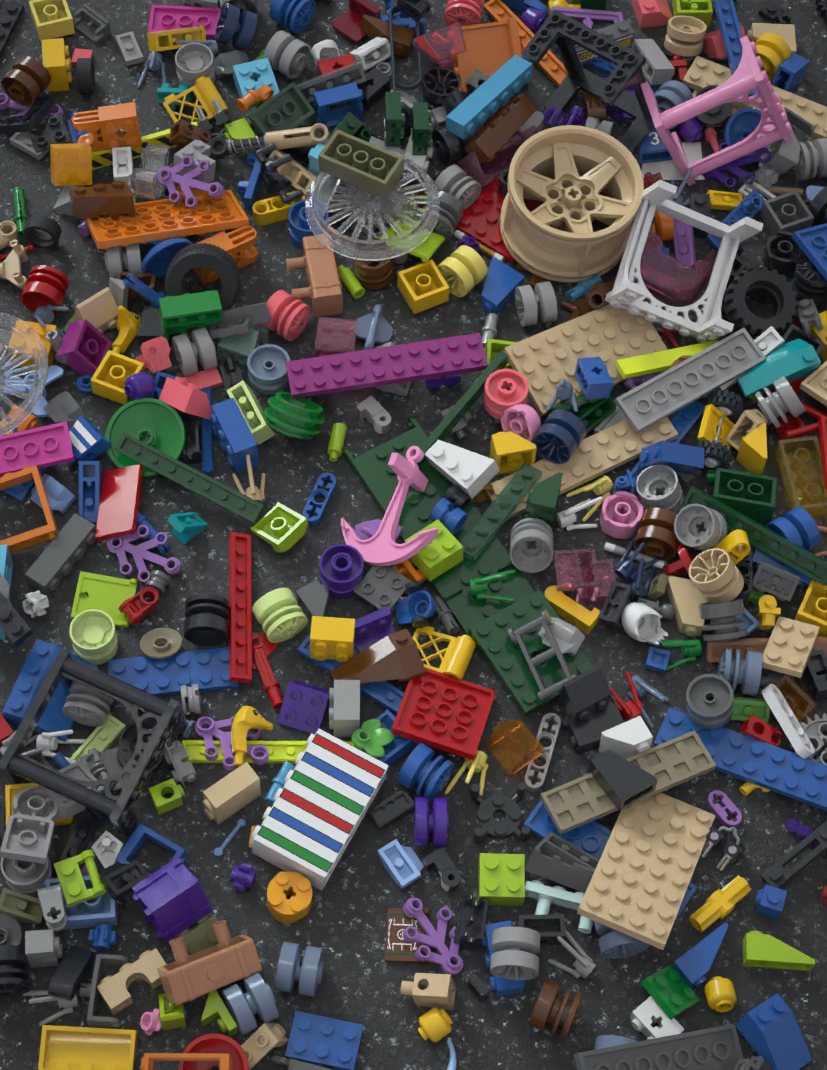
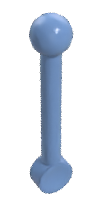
[214,818,246,857]

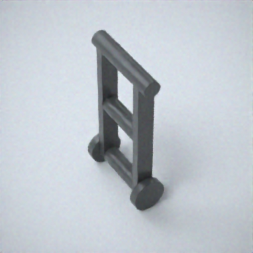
[508,610,577,701]

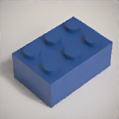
[210,397,259,474]

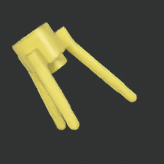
[566,476,614,522]
[444,750,489,796]

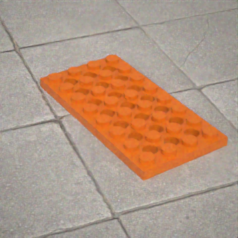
[84,190,249,250]

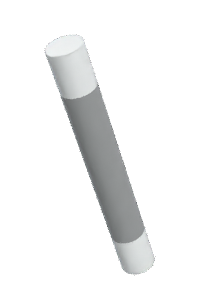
[604,542,665,569]

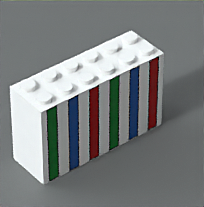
[251,729,388,891]

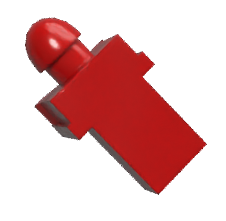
[669,55,688,83]

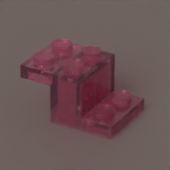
[315,317,358,357]
[553,548,616,602]

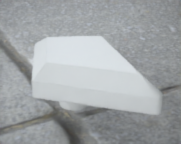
[92,831,123,869]

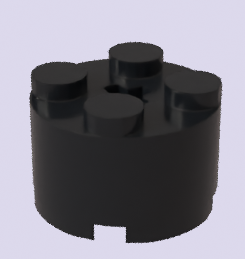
[762,231,804,276]

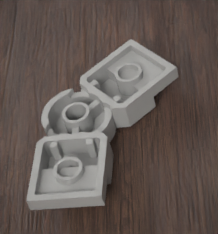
[0,760,104,864]

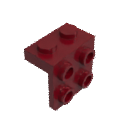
[332,0,381,43]

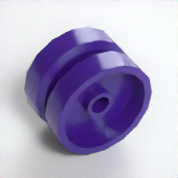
[414,797,449,846]

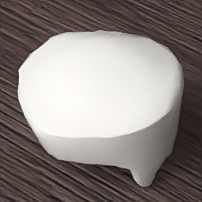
[311,40,340,66]

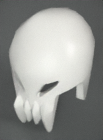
[621,602,669,646]

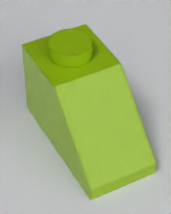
[223,118,259,154]

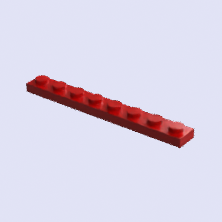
[229,532,252,684]

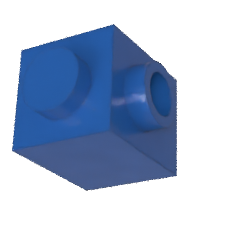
[754,884,787,920]

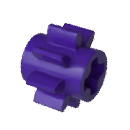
[543,106,565,127]
[456,236,479,253]
[230,862,257,892]

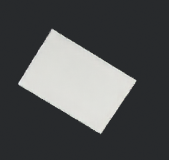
[641,142,705,180]

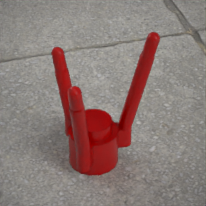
[609,672,643,721]

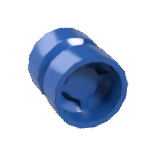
[429,498,468,536]

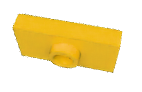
[706,190,743,211]

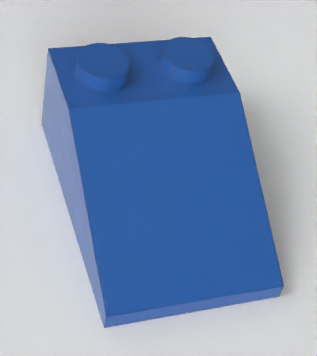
[736,993,812,1070]

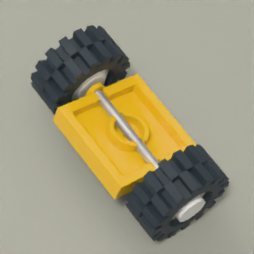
[696,389,744,472]

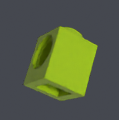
[149,778,185,815]

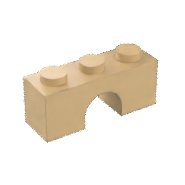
[269,150,325,198]
[97,948,167,1016]

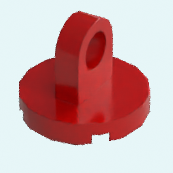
[663,543,696,577]

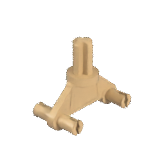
[0,240,29,290]

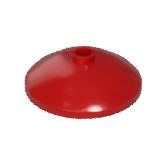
[178,1034,249,1070]

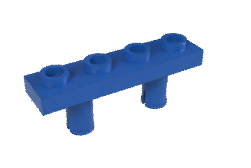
[704,189,765,252]

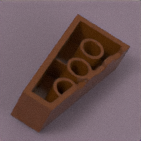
[464,93,537,165]

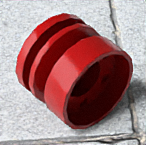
[20,265,69,315]

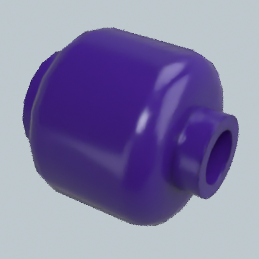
[521,8,547,34]
[676,117,704,143]
[124,372,155,400]

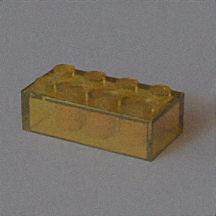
[774,436,827,519]

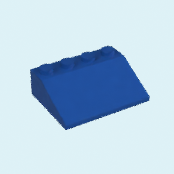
[2,639,99,742]

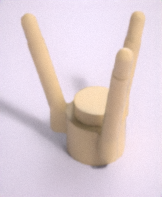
[232,454,266,504]

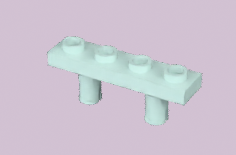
[525,880,593,934]

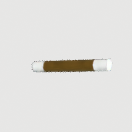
[454,230,505,262]

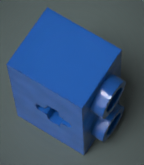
[574,357,614,400]

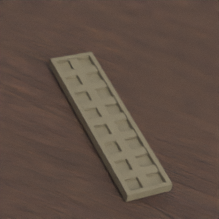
[540,730,716,834]

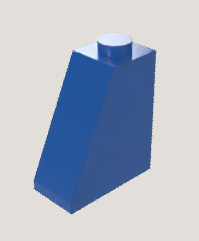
[771,53,810,92]
[480,257,525,315]

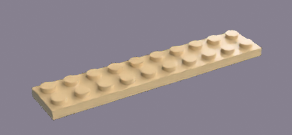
[682,56,827,139]
[485,417,679,522]

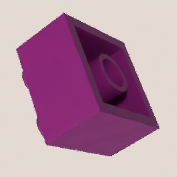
[57,319,112,376]

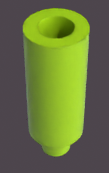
[337,265,365,299]
[327,423,347,462]

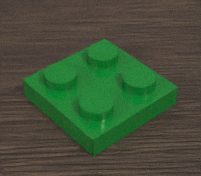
[641,965,700,1020]

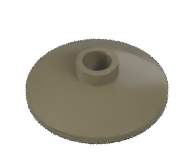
[140,628,182,659]

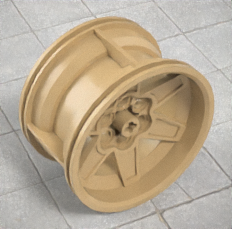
[500,125,644,283]

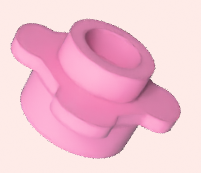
[140,1008,162,1035]

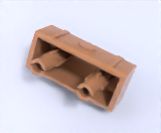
[286,234,343,317]
[157,920,262,1006]

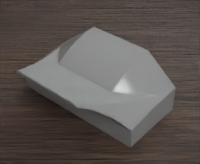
[537,617,585,657]

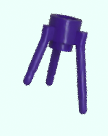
[562,106,586,126]

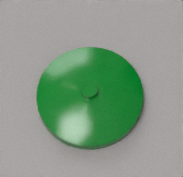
[106,398,186,478]

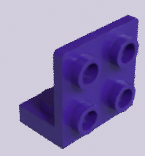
[354,607,396,653]
[278,679,330,734]

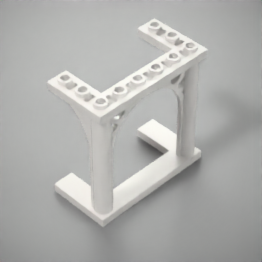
[605,180,764,343]

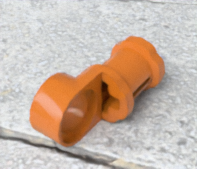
[236,84,274,113]

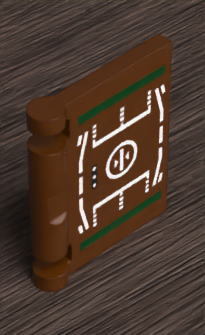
[385,908,430,964]

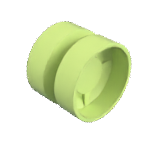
[69,609,118,665]

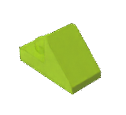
[201,990,238,1037]

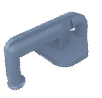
[353,304,393,350]

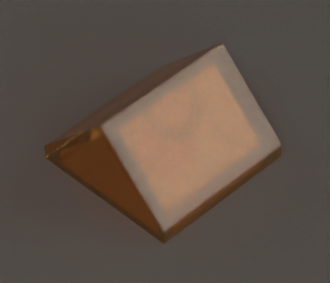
[770,674,817,728]
[486,719,546,776]

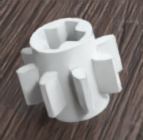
[22,591,49,618]

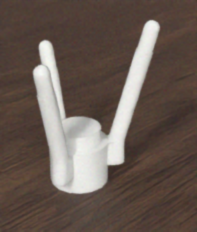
[556,497,603,531]
[36,730,86,764]

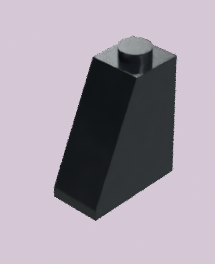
[588,750,658,811]

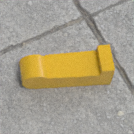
[544,586,600,635]

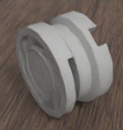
[181,684,201,715]

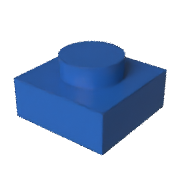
[645,646,671,674]

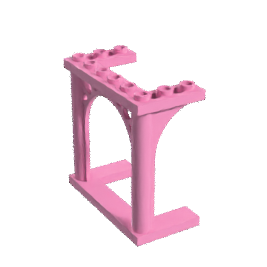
[640,36,793,186]

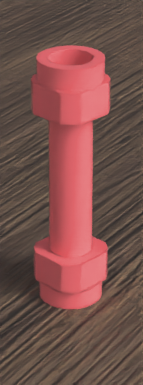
[704,127,719,153]

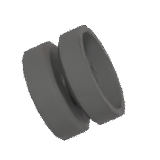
[686,674,734,729]

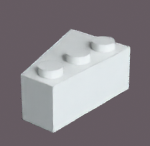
[425,440,500,499]

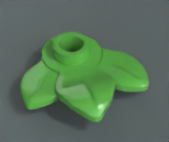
[351,719,395,757]

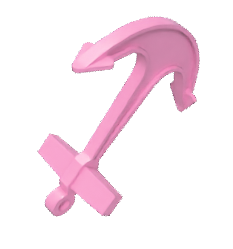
[341,446,439,566]

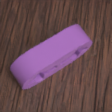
[706,790,742,828]

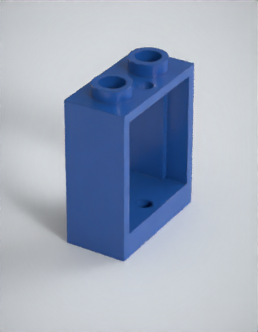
[314,82,364,128]
[115,824,187,876]

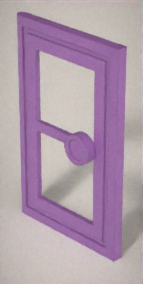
[551,6,624,29]

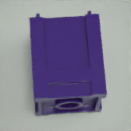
[132,857,213,942]

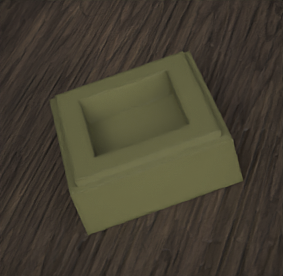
[648,573,668,601]

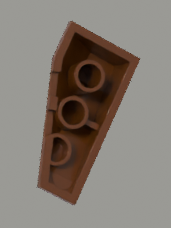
[330,629,426,686]

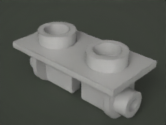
[163,741,197,788]

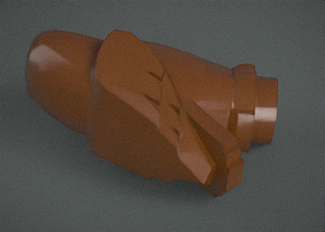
[578,280,615,315]

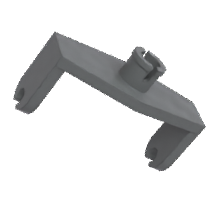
[80,954,128,1029]

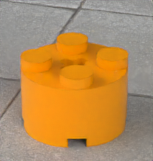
[267,871,312,923]

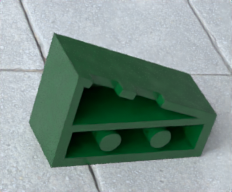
[545,394,617,433]

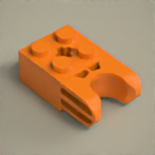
[72,102,142,152]
[193,226,258,285]

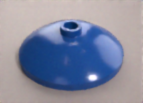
[724,108,761,163]
[141,238,192,279]

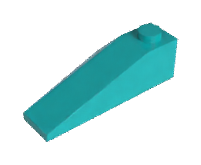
[737,339,821,397]

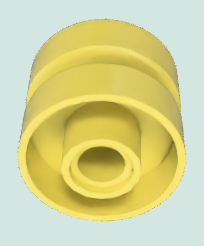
[437,245,488,297]

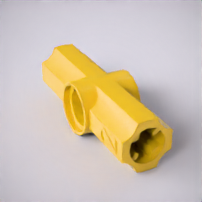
[689,875,751,933]

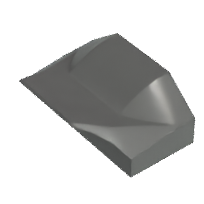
[214,50,249,79]
[43,391,86,430]

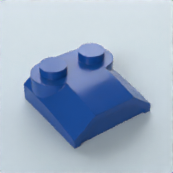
[361,709,415,766]

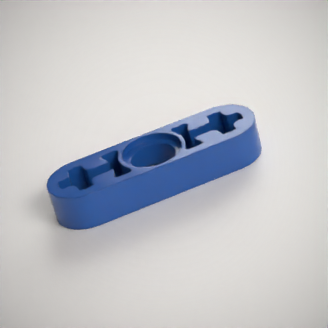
[303,472,336,526]

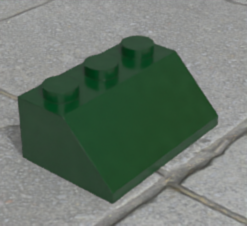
[524,472,563,529]

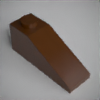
[360,14,415,58]

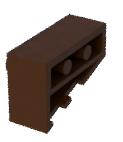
[69,181,135,218]

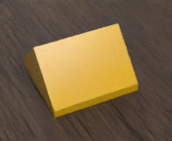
[736,423,767,475]

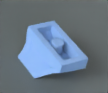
[377,839,424,889]

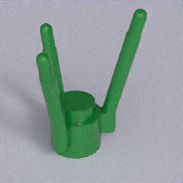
[470,570,516,603]
[648,639,702,671]

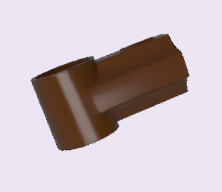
[583,92,606,122]

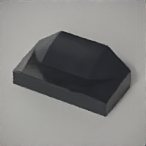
[99,859,149,900]

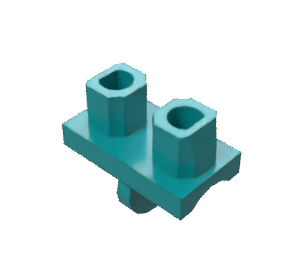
[157,83,191,111]

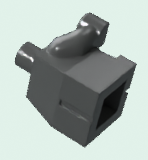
[437,404,472,440]

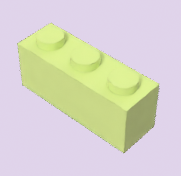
[226,380,275,445]

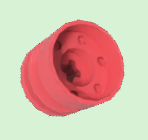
[444,0,485,29]
[261,290,311,341]

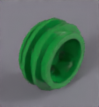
[264,392,326,439]

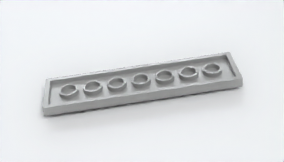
[615,328,767,433]

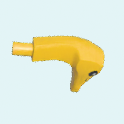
[112,306,141,354]
[231,706,273,767]

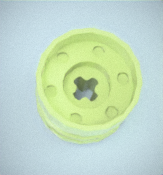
[252,588,308,643]

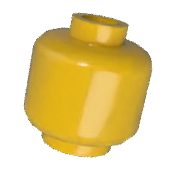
[704,976,737,1013]
[418,1007,453,1042]

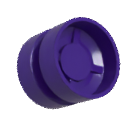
[320,544,364,599]

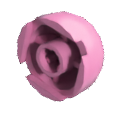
[501,404,541,442]

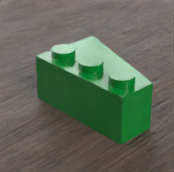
[159,290,222,339]

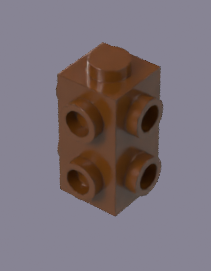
[170,119,211,149]

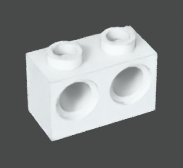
[112,147,135,190]

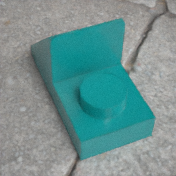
[167,512,208,544]

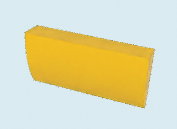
[38,1025,138,1070]

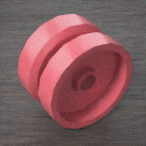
[483,369,529,420]

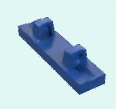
[238,148,270,210]

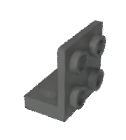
[752,561,800,601]

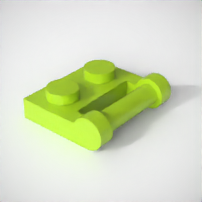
[54,850,107,907]

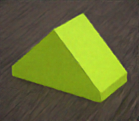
[159,994,186,1031]

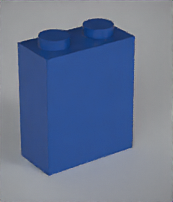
[640,441,704,474]

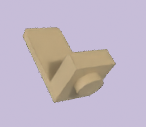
[241,1022,289,1070]

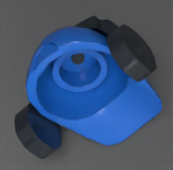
[395,582,436,628]

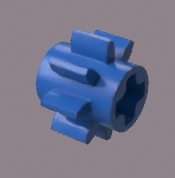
[88,924,117,951]

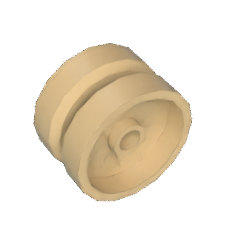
[664,15,707,57]

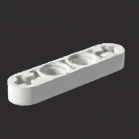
[762,684,815,759]

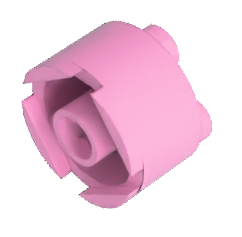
[600,491,643,539]

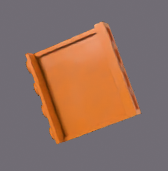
[448,17,523,92]

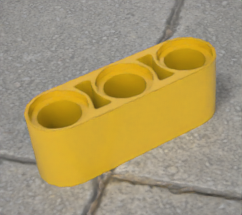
[253,191,305,226]
[712,530,751,565]

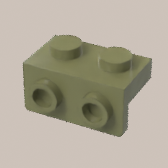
[172,913,218,956]

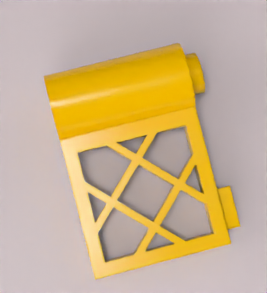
[163,76,229,124]
[412,626,476,680]

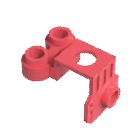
[135,336,172,373]

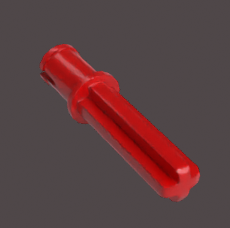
[252,648,284,709]

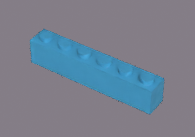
[446,55,533,139]

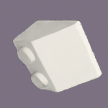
[599,716,653,759]

